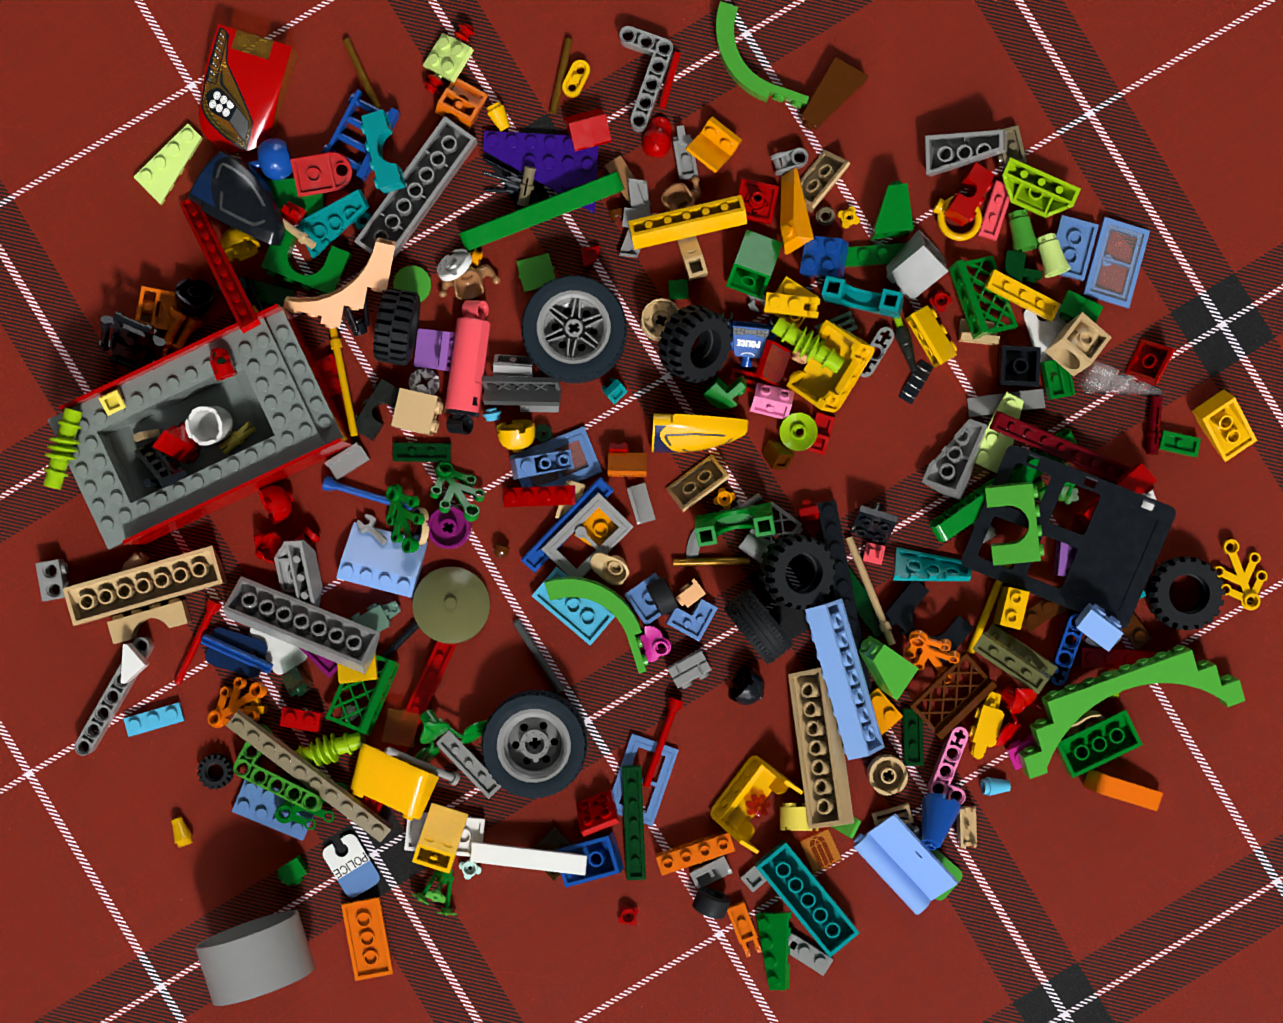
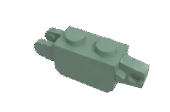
[349,601,402,632]

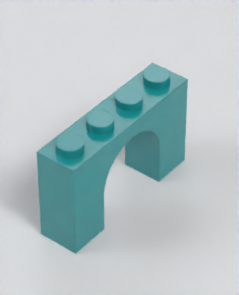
[821,276,904,319]

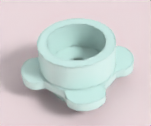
[459,857,482,879]

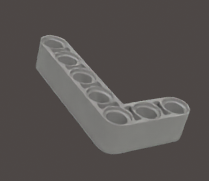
[619,26,673,132]

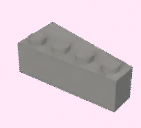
[925,130,1007,177]

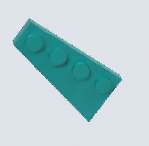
[298,189,369,258]
[893,547,972,581]

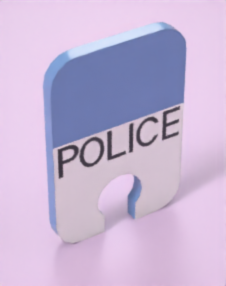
[323,834,380,898]

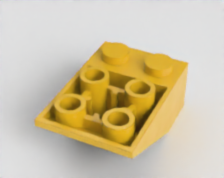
[412,803,469,873]

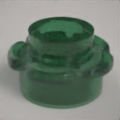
[535,424,553,443]

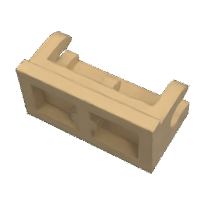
[957,806,977,848]

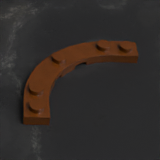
[1022,599,1153,650]

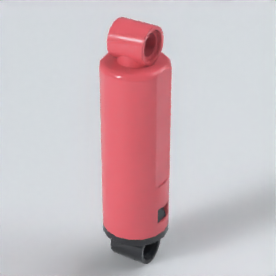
[444,300,491,435]

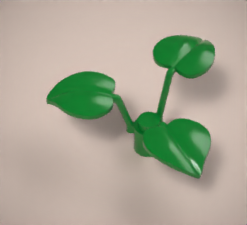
[415,709,488,763]

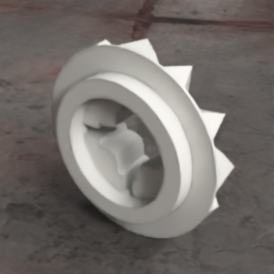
[409,368,440,395]

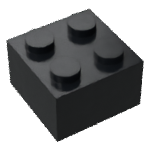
[996,346,1041,387]

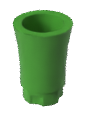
[1008,209,1039,252]

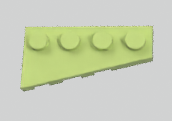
[134,124,203,205]
[975,391,1024,473]

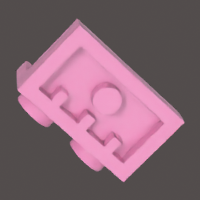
[750,383,794,419]

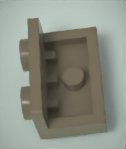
[996,125,1027,169]

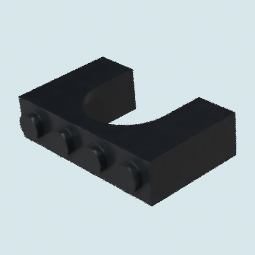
[884,581,974,663]

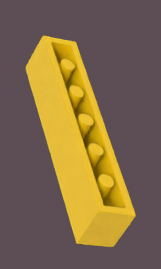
[628,195,747,250]

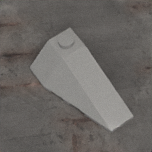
[922,419,988,501]

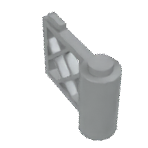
[738,501,803,563]

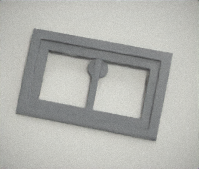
[541,492,634,578]

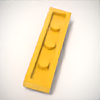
[984,269,1060,322]

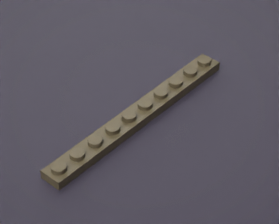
[226,709,393,842]

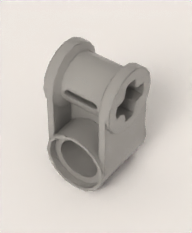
[770,148,808,176]

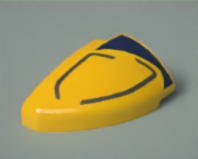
[652,413,748,453]

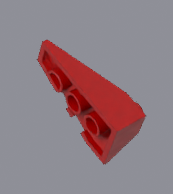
[153,422,201,464]

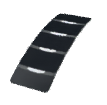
[899,360,934,404]

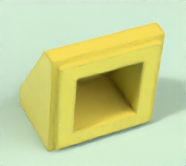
[99,387,126,416]

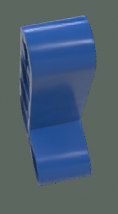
[1050,611,1083,685]

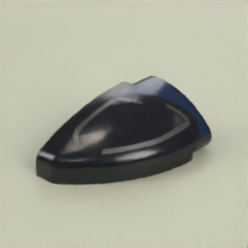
[188,151,285,246]

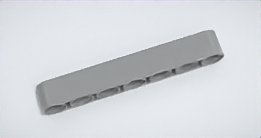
[74,636,154,756]

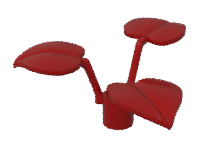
[994,686,1047,747]

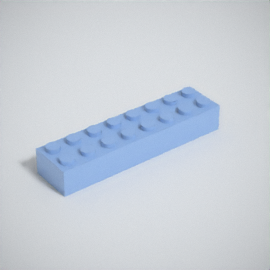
[805,599,885,760]

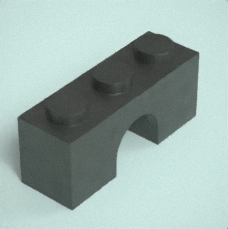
[355,379,399,441]

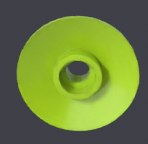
[780,413,818,451]

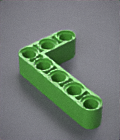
[233,724,323,812]

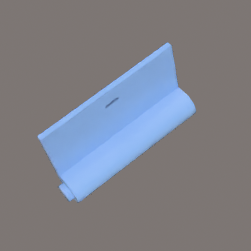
[853,814,958,915]

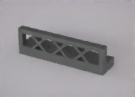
[482,376,562,406]

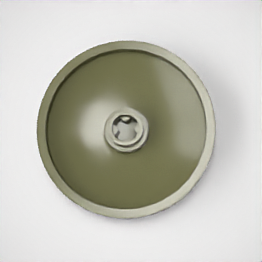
[412,567,490,644]

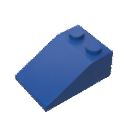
[554,832,624,888]

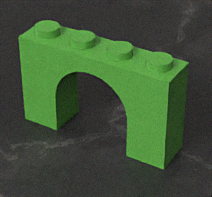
[985,481,1044,566]

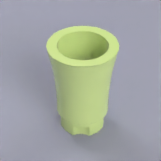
[1037,233,1071,278]

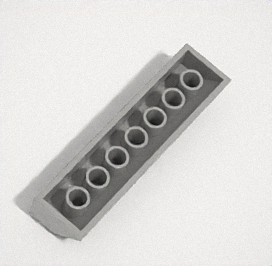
[223,576,380,674]

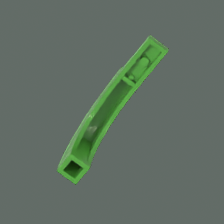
[715,1,809,109]
[544,576,649,674]

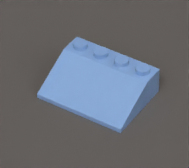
[336,522,428,598]

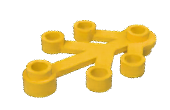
[1213,539,1268,610]

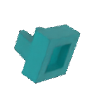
[602,378,628,405]

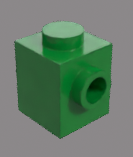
[277,855,310,886]

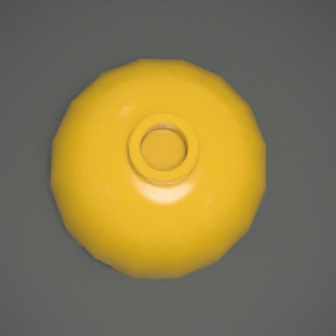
[220,227,261,262]
[496,419,535,453]

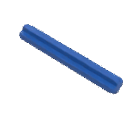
[201,634,273,673]

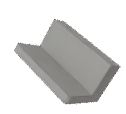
[325,442,370,480]
[627,483,656,525]

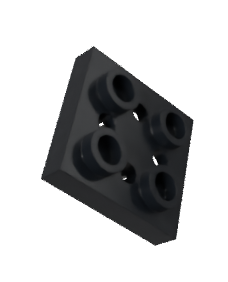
[850,502,898,543]

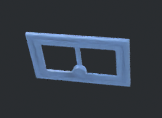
[612,734,679,826]

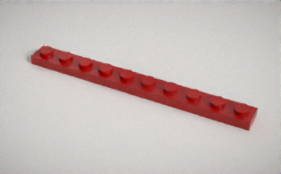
[179,198,261,334]
[362,642,457,814]

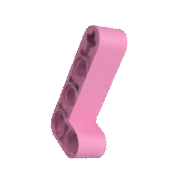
[927,725,969,805]

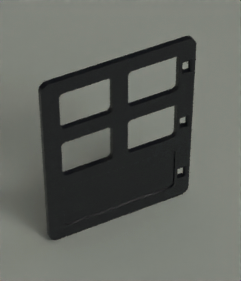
[961,445,1176,629]

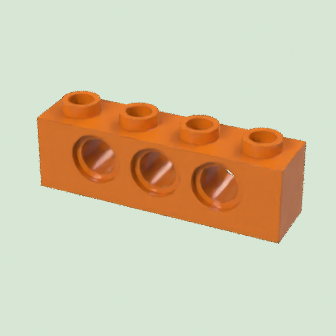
[656,830,735,876]

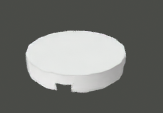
[437,249,472,282]

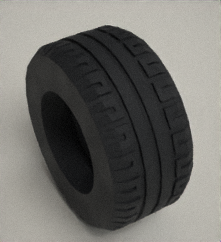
[724,590,792,664]

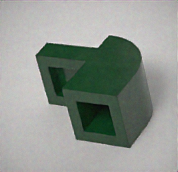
[1002,250,1043,283]

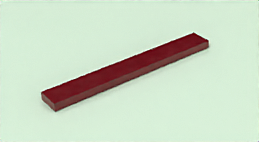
[989,411,1130,483]

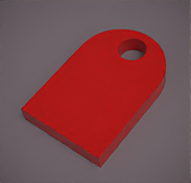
[290,151,352,197]

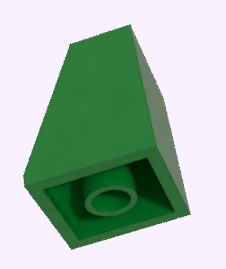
[870,181,914,240]
[726,230,783,300]

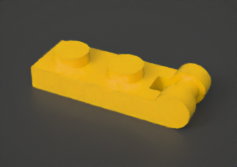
[764,292,820,318]

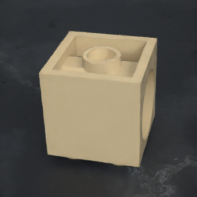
[1045,312,1112,377]
[391,388,444,436]

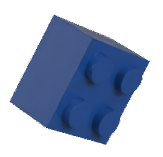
[800,236,849,279]

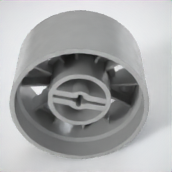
[195,910,316,1006]

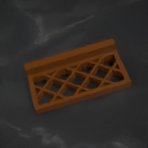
[909,652,997,740]

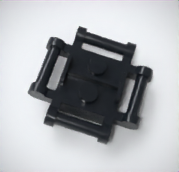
[99,311,166,371]

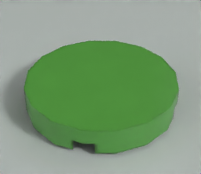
[393,266,432,303]

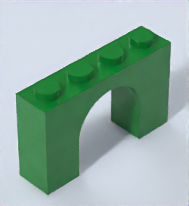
[261,229,353,295]
[695,502,776,547]

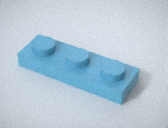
[123,702,186,737]

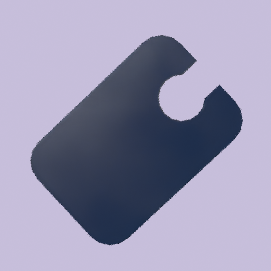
[205,627,268,677]

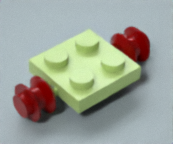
[422,23,475,95]

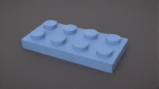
[232,779,314,841]

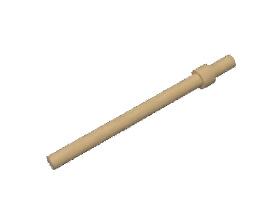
[846,536,896,646]

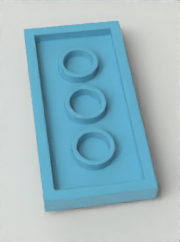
[532,567,615,646]

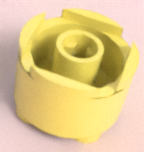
[780,803,819,831]

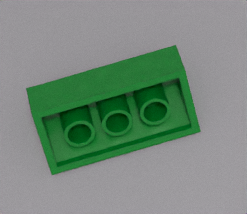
[1057,710,1143,778]

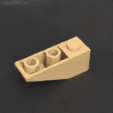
[676,236,708,281]

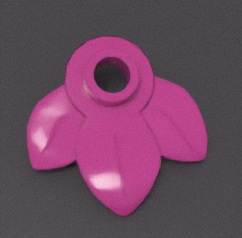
[639,625,671,662]

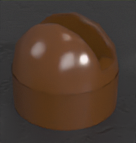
[609,207,624,222]
[493,543,510,558]

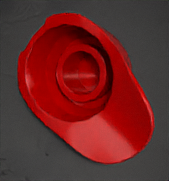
[642,117,672,158]

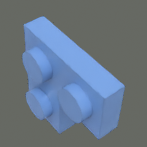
[665,598,718,641]

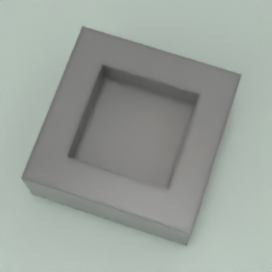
[740,864,767,892]

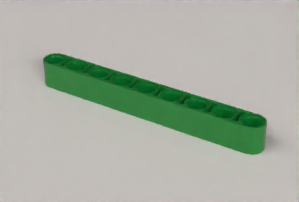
[458,171,625,251]
[929,429,1079,542]

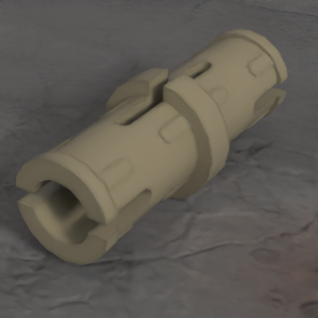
[517,166,536,207]

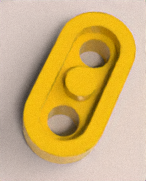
[562,60,590,98]

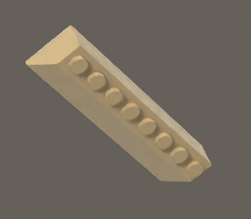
[63,546,227,626]
[788,667,854,829]

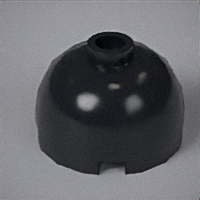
[174,278,214,316]
[728,666,765,705]

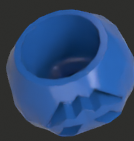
[249,138,293,181]

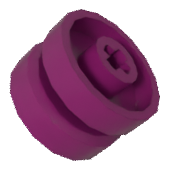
[428,507,472,549]

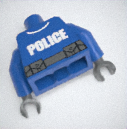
[722,312,777,367]

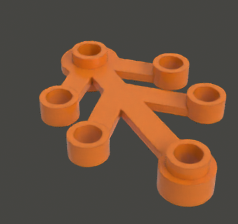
[904,630,960,684]
[207,677,267,728]

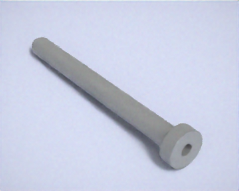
[385,747,460,786]

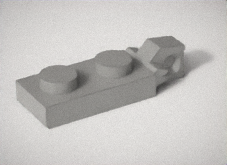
[673,125,698,181]

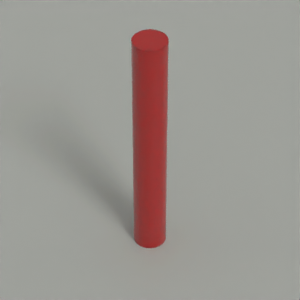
[658,51,681,109]

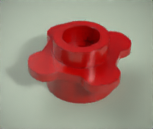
[929,289,952,312]
[618,905,639,926]

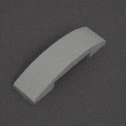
[967,389,1045,418]

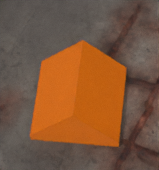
[608,452,647,477]

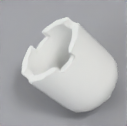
[185,406,233,445]

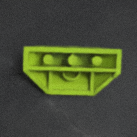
[1002,157,1081,218]

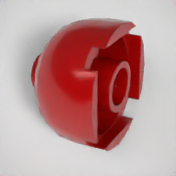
[258,485,294,525]

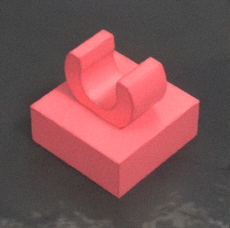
[862,542,886,565]

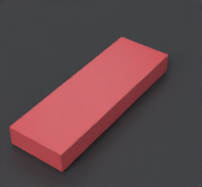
[978,180,1010,241]

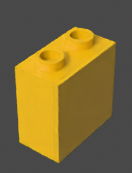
[993,586,1030,630]

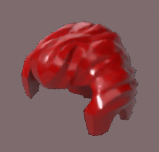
[253,531,284,563]

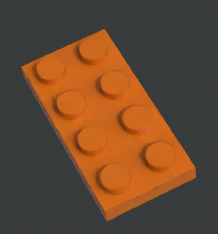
[341,896,394,981]

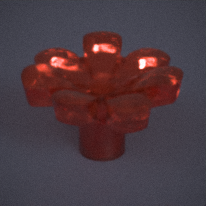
[745,794,771,819]

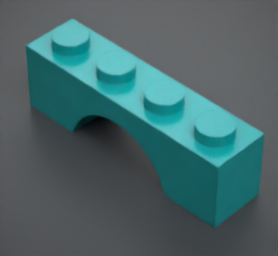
[360,109,406,194]

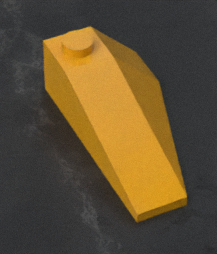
[780,168,814,255]

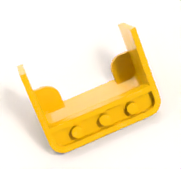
[710,755,804,854]

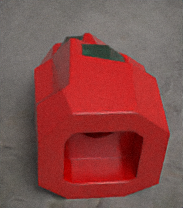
[210,347,237,381]

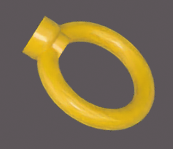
[933,196,982,241]

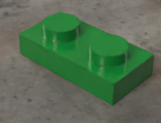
[1159,430,1201,458]

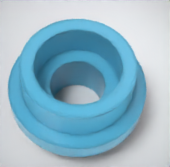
[483,407,502,421]

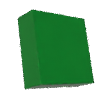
[668,279,689,300]

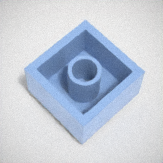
[1075,603,1123,652]

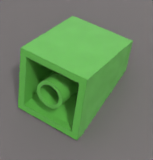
[859,635,919,700]

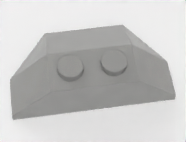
[274,539,323,607]

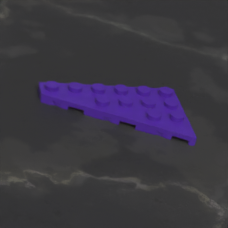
[483,131,599,213]

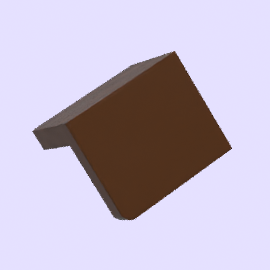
[762,439,795,470]

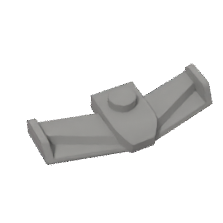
[618,178,651,258]

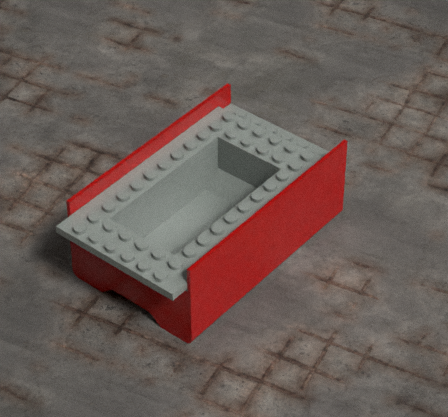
[48,304,354,549]

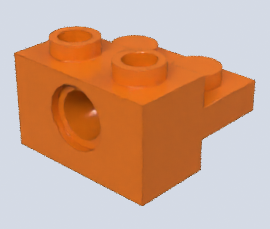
[435,78,488,131]
[135,286,178,330]

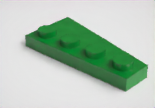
[756,912,791,990]

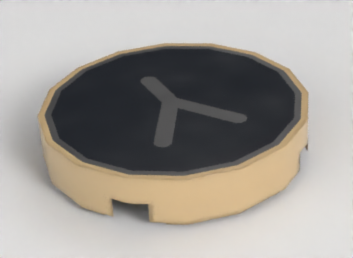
[410,507,429,546]

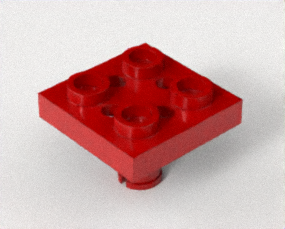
[738,179,779,225]
[576,789,619,836]

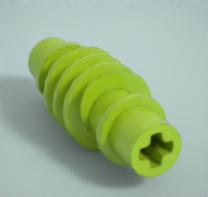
[771,317,845,373]
[43,408,83,490]
[294,732,366,767]

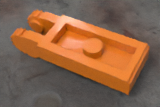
[727,900,762,957]

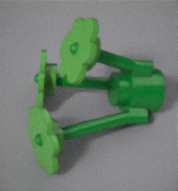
[411,870,457,916]

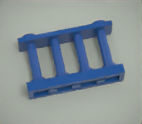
[321,89,400,182]

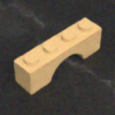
[107,598,192,644]

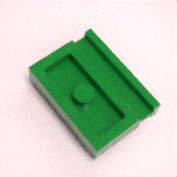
[1040,360,1076,400]

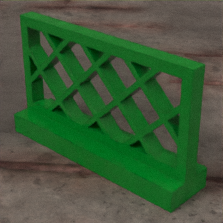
[948,256,1018,339]
[325,655,400,736]

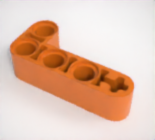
[1083,769,1163,811]

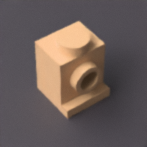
[675,578,706,608]

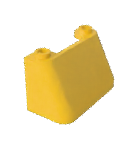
[786,320,875,413]
[350,743,439,821]

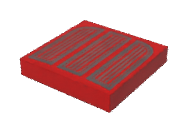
[755,339,792,387]

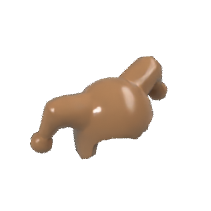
[651,176,702,216]
[439,264,501,300]

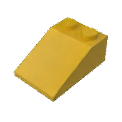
[1192,389,1257,462]

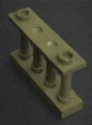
[973,623,1058,694]

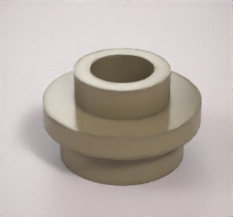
[816,206,835,226]

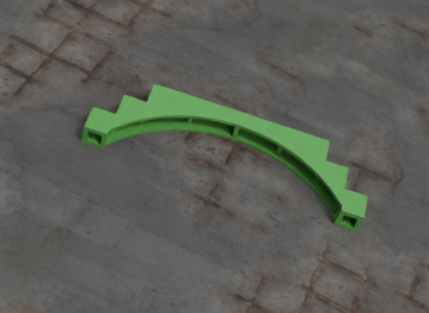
[1018,645,1245,779]

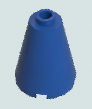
[921,793,961,850]

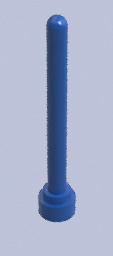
[322,475,413,511]

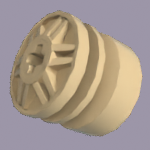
[641,298,679,342]

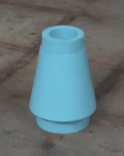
[980,777,1011,796]

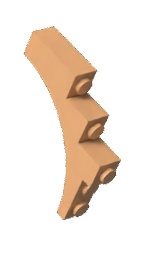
[283,238,396,329]

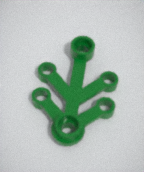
[430,462,485,522]
[386,484,425,553]
[275,782,347,831]

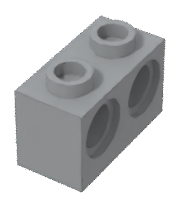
[35,559,71,602]

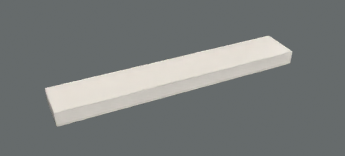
[470,841,588,875]

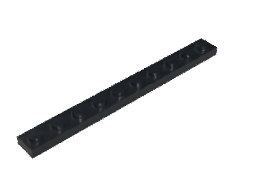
[816,500,872,690]

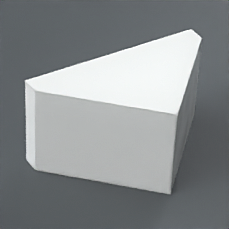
[121,643,150,684]

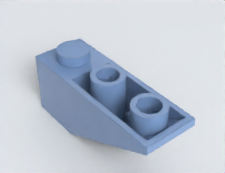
[510,449,574,480]

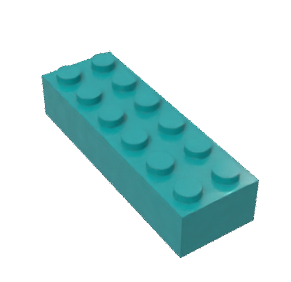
[755,839,860,957]

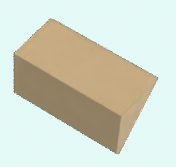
[800,150,850,213]
[665,454,730,512]

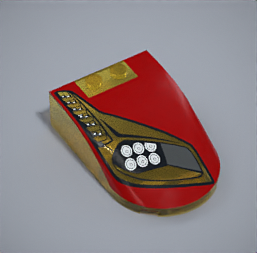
[199,24,298,154]

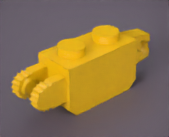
[968,692,1004,760]

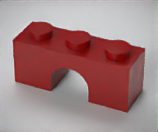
[944,162,995,226]

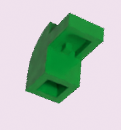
[703,375,747,409]

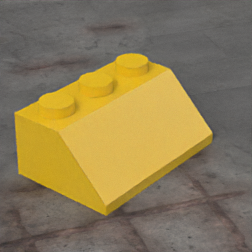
[905,305,957,368]

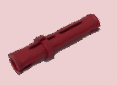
[1146,396,1163,455]

